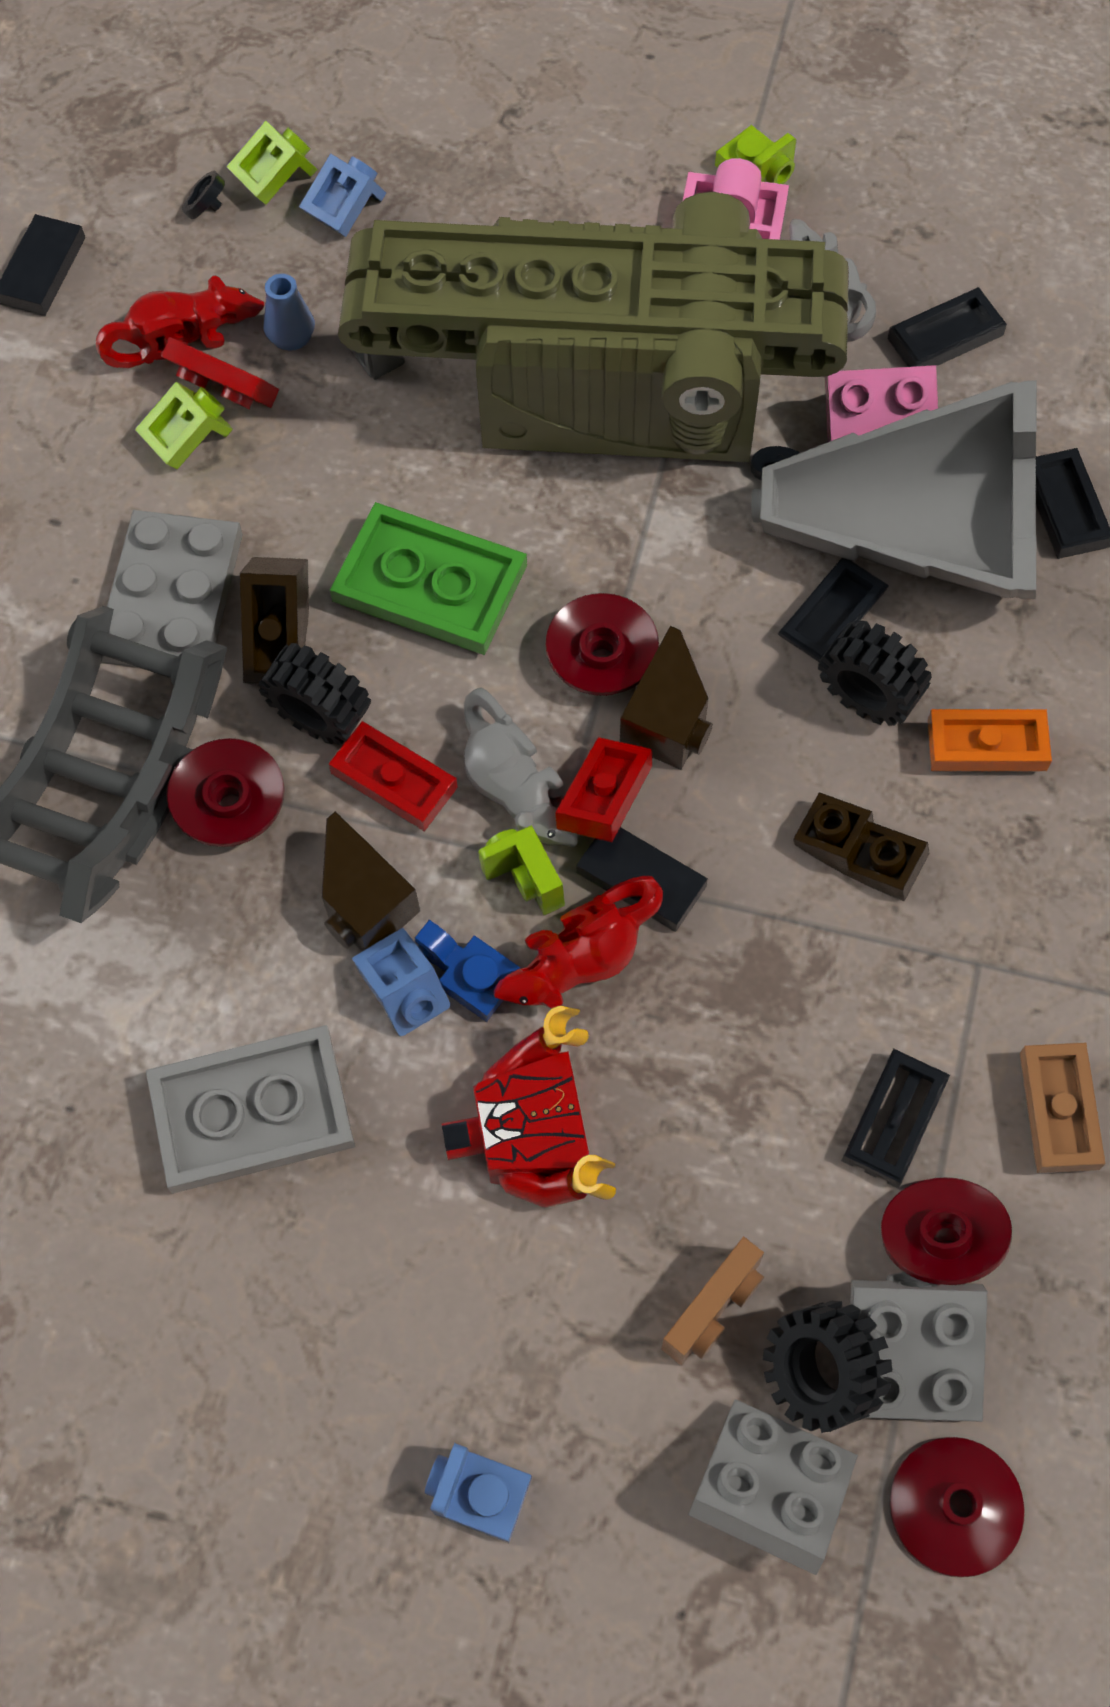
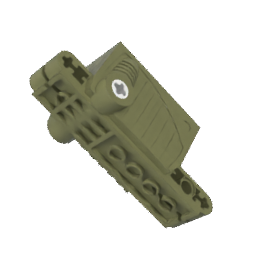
[338,192,849,462]

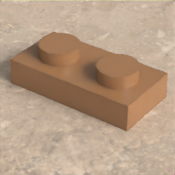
[1020,1042,1106,1173]
[661,1236,764,1366]

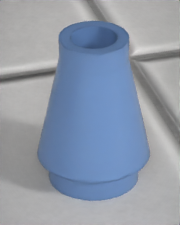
[263,274,315,351]

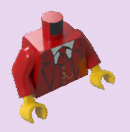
[441,1006,616,1208]

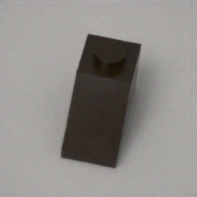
[240,557,309,684]
[620,626,713,770]
[322,811,420,951]

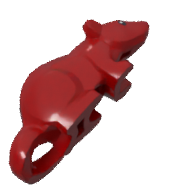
[96,275,265,368]
[494,876,663,1009]

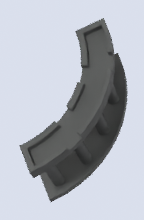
[0,606,227,923]

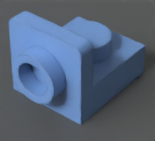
[299,153,386,237]
[352,928,450,1036]
[425,1443,532,1543]

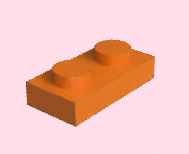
[928,709,1052,771]

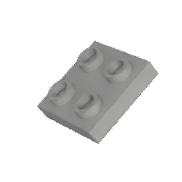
[850,1272,988,1422]
[688,1399,858,1575]

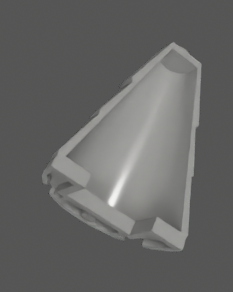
[751,380,1037,600]

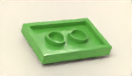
[330,502,527,655]

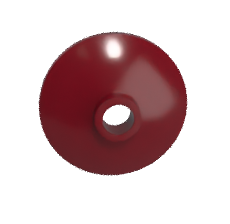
[546,593,659,696]
[167,738,285,847]
[881,1177,1012,1285]
[889,1437,1025,1577]

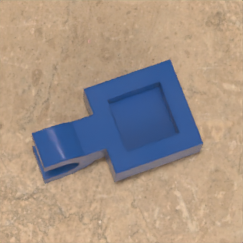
[415,920,521,1022]

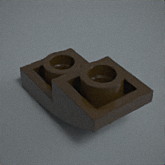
[793,792,930,901]

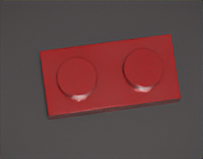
[161,337,280,410]
[328,721,458,832]
[556,737,652,842]

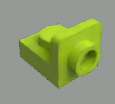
[227,121,318,205]
[715,125,797,184]
[135,382,233,470]
[478,825,565,916]

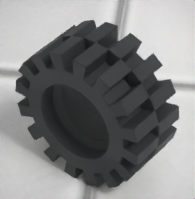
[818,620,932,726]
[258,643,371,745]
[763,1300,892,1433]

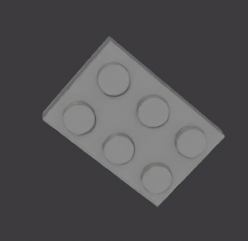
[101,510,243,667]
[146,1025,355,1194]

